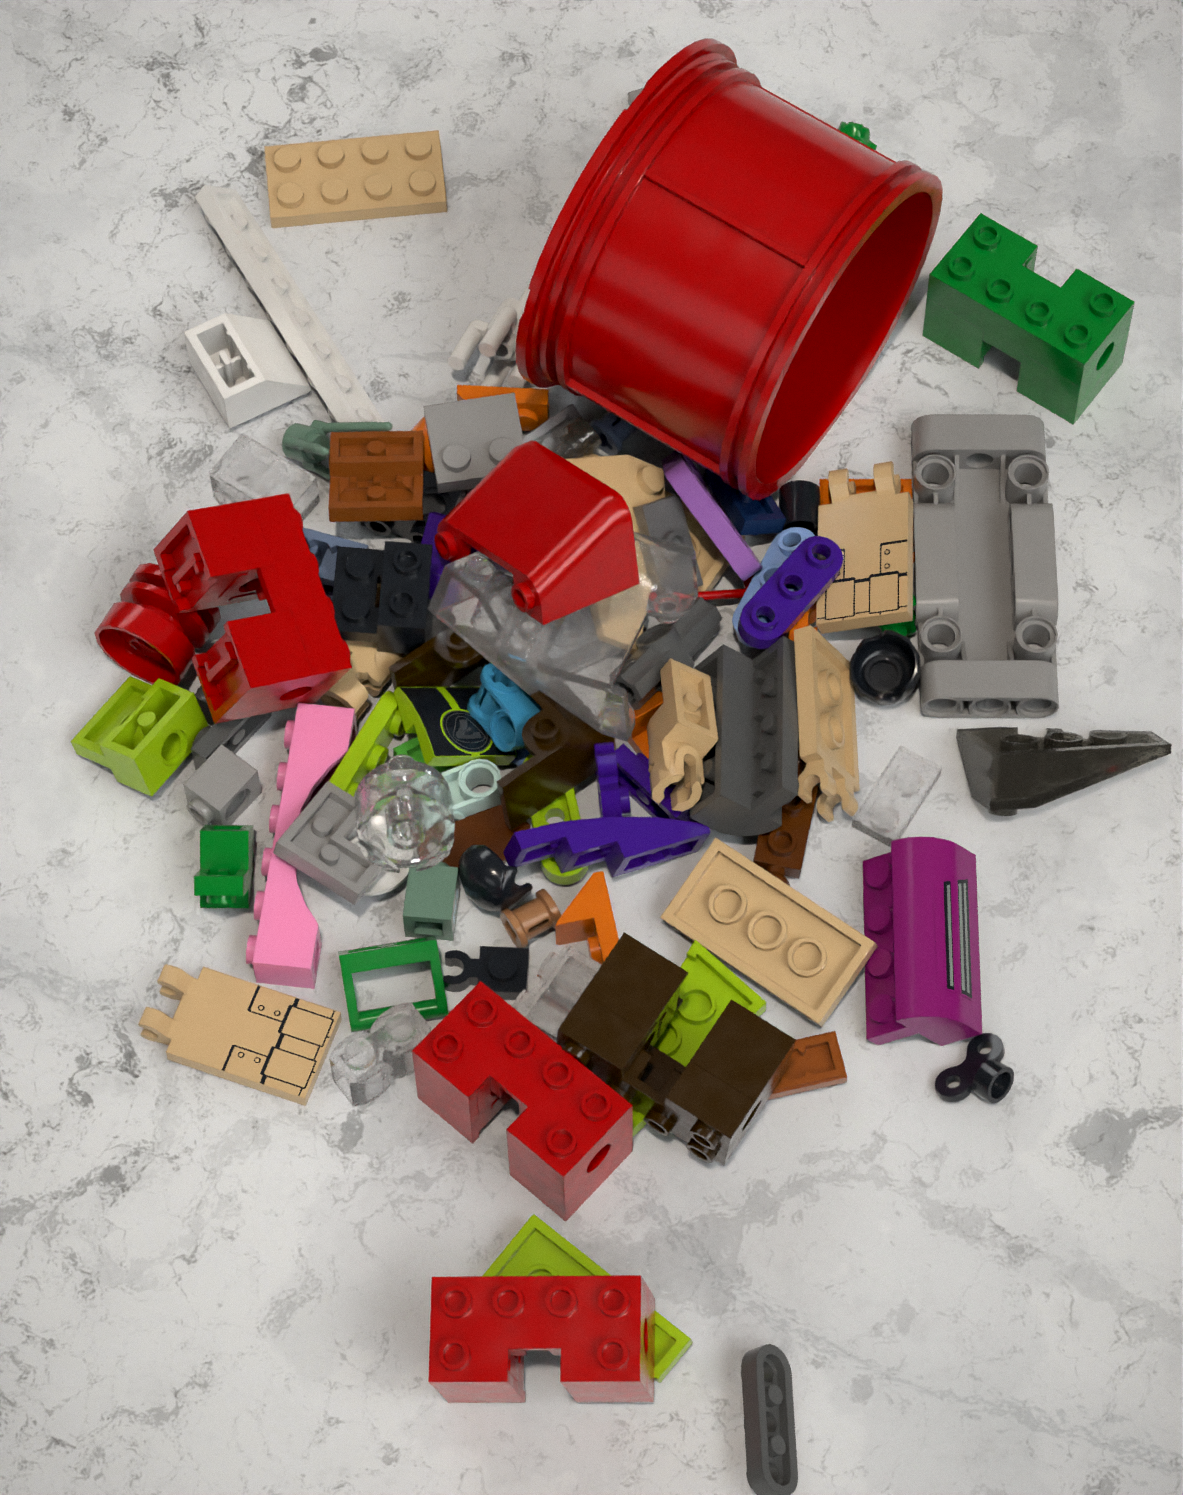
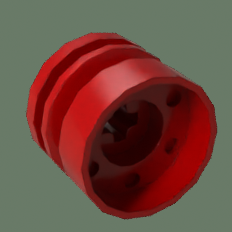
[94,563,221,686]

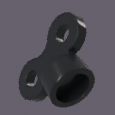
[935,1033,1014,1103]

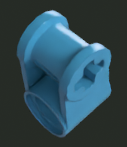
[467,663,543,752]

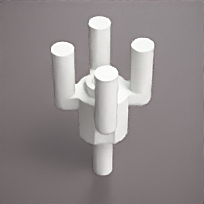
[448,280,531,388]

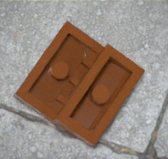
[328,430,424,522]

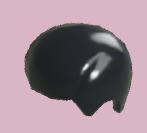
[849,630,921,706]
[458,844,533,911]

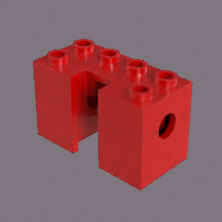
[153,493,352,724]
[412,981,633,1222]
[428,1275,655,1403]

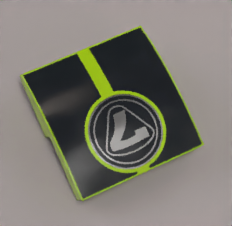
[394,687,517,766]

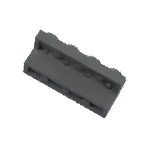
[690,636,799,836]

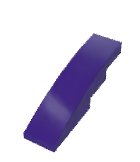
[503,817,711,878]

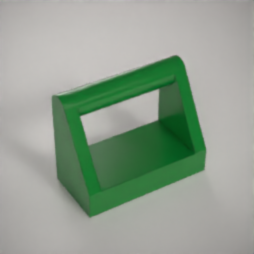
[338,936,448,1032]

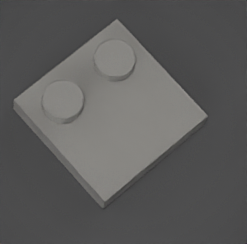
[423,393,524,493]

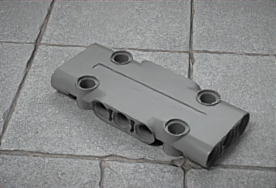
[911,414,1059,718]

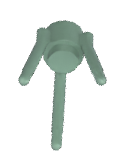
[282,420,393,480]

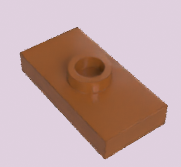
[768,1031,847,1100]

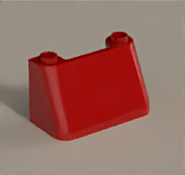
[434,440,640,625]

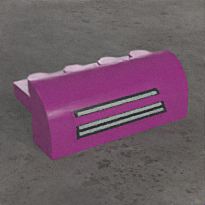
[863,837,982,1046]

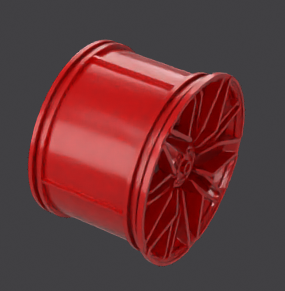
[515,38,943,500]

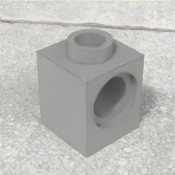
[183,744,262,825]

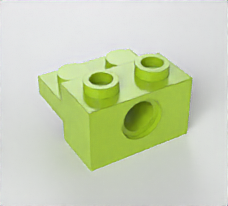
[70,676,209,797]

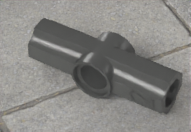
[607,597,722,710]

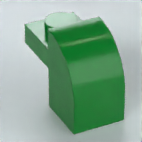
[194,825,254,908]

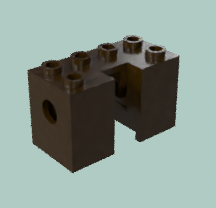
[557,932,796,1166]

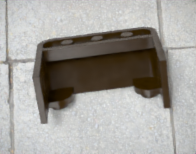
[389,624,616,831]

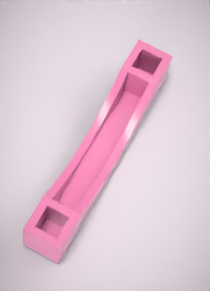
[246,703,358,989]

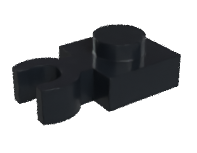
[443,946,529,1001]

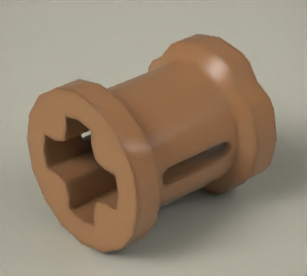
[500,889,561,948]

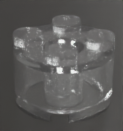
[354,754,455,873]

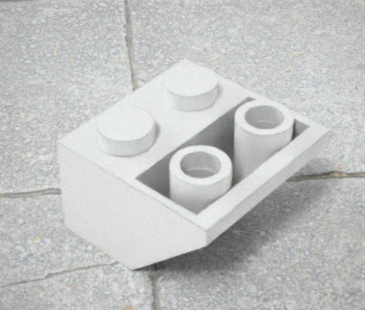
[184,313,310,429]

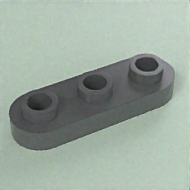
[741,1344,798,1495]

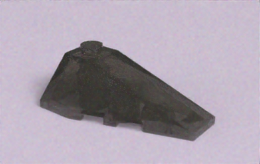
[956,727,1172,816]

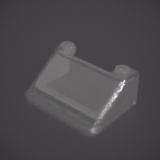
[495,532,698,742]

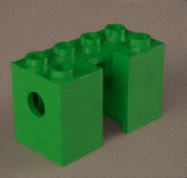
[922,213,1135,425]

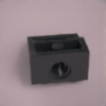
[332,541,432,654]

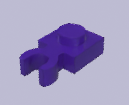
[594,742,631,817]

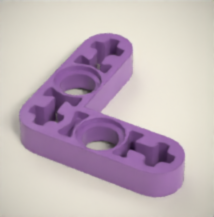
[662,450,763,581]

